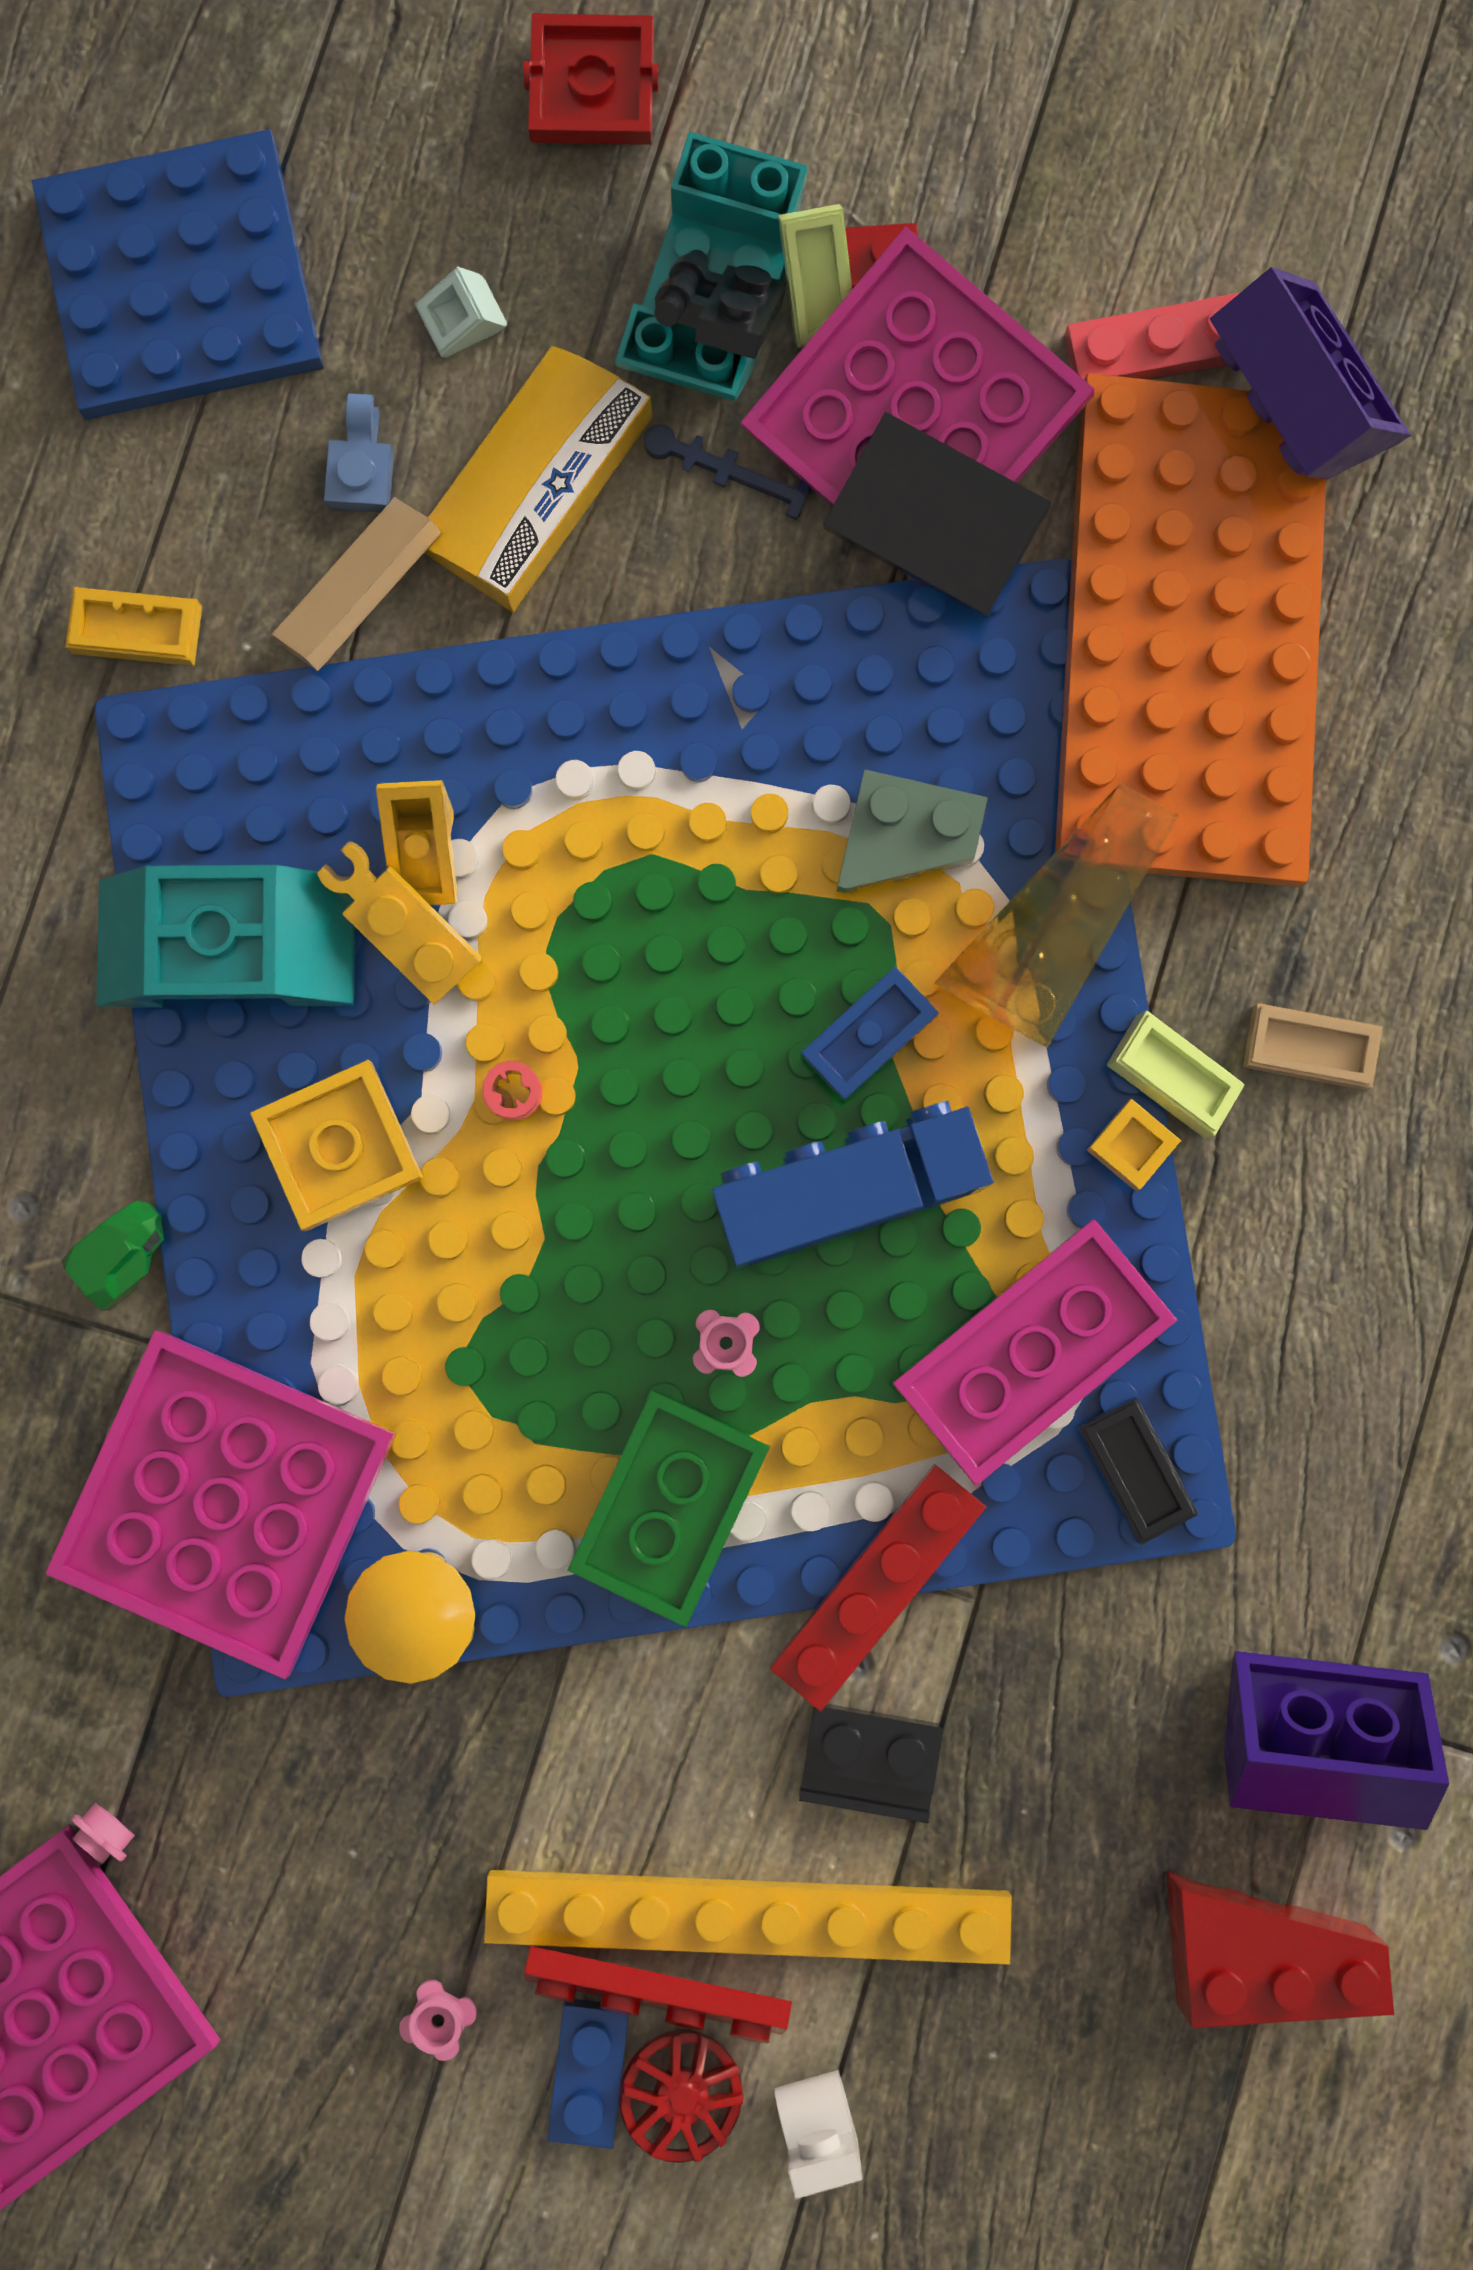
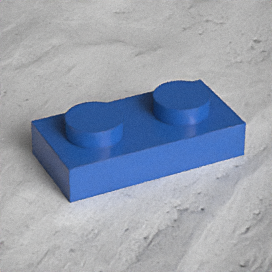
[800,966,939,1102]
[547,1999,629,2149]

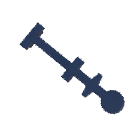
[644,424,811,520]

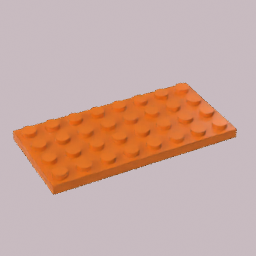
[1054,373,1326,887]

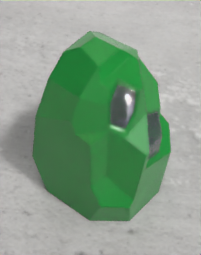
[61,1200,164,1311]

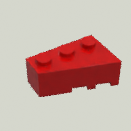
[1166,1871,1394,2028]

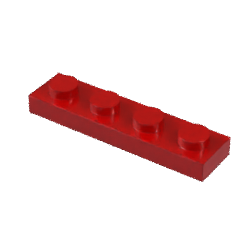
[770,1464,986,1712]
[524,1946,792,2044]

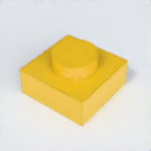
[1087,1099,1181,1191]

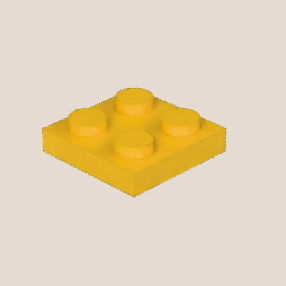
[250,1060,424,1232]

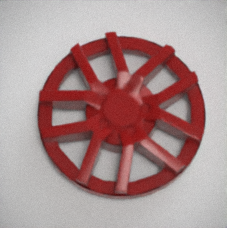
[619,2030,744,2163]

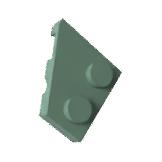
[836,769,988,894]

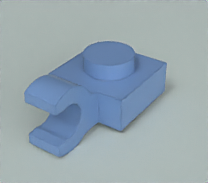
[324,393,394,512]

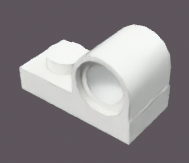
[774,2070,863,2199]

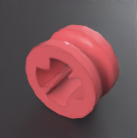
[482,1061,543,1121]

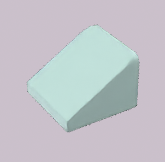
[415,267,507,358]

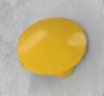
[344,1551,476,1684]

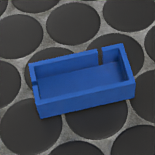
[712,1101,994,1270]

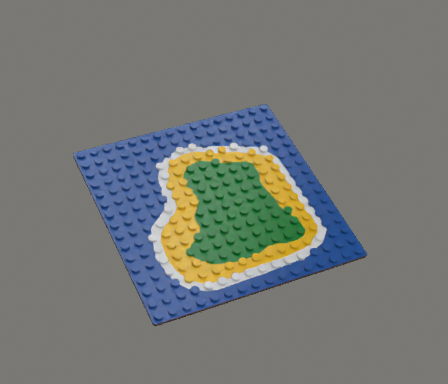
[95,558,1236,1697]

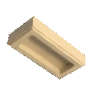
[1242,1003,1383,1091]

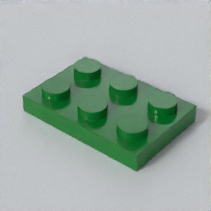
[567,1390,770,1627]

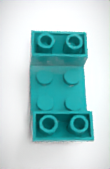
[615,131,808,402]
[96,865,355,1008]

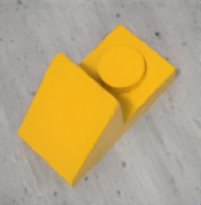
[376,780,458,905]

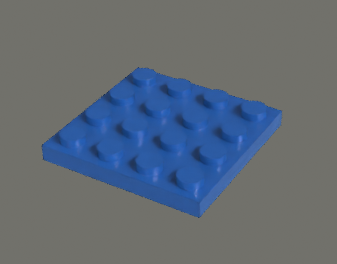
[32,129,324,420]

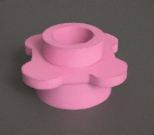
[693,1310,760,1377]
[70,1802,135,1864]
[399,1980,477,2061]

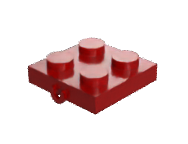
[523,13,659,145]

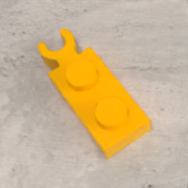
[317,841,481,1005]

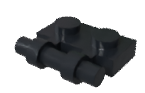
[655,250,787,359]

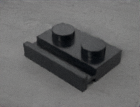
[799,1704,944,1823]

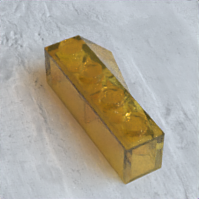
[934,783,1179,1048]

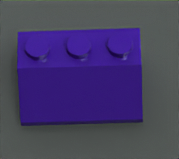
[1209,267,1411,479]
[1224,1651,1450,1830]

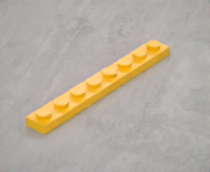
[484,1870,1012,1965]

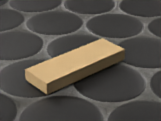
[272,497,441,671]

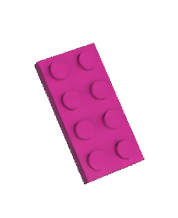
[892,1219,1178,1486]

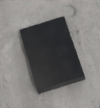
[823,412,1051,619]

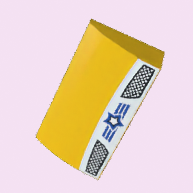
[424,346,653,613]

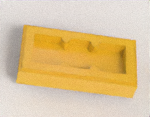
[65,587,202,667]

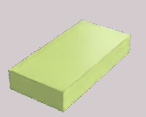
[778,204,852,348]
[1106,1010,1245,1138]

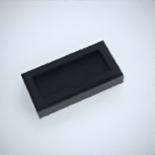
[1077,1397,1199,1545]

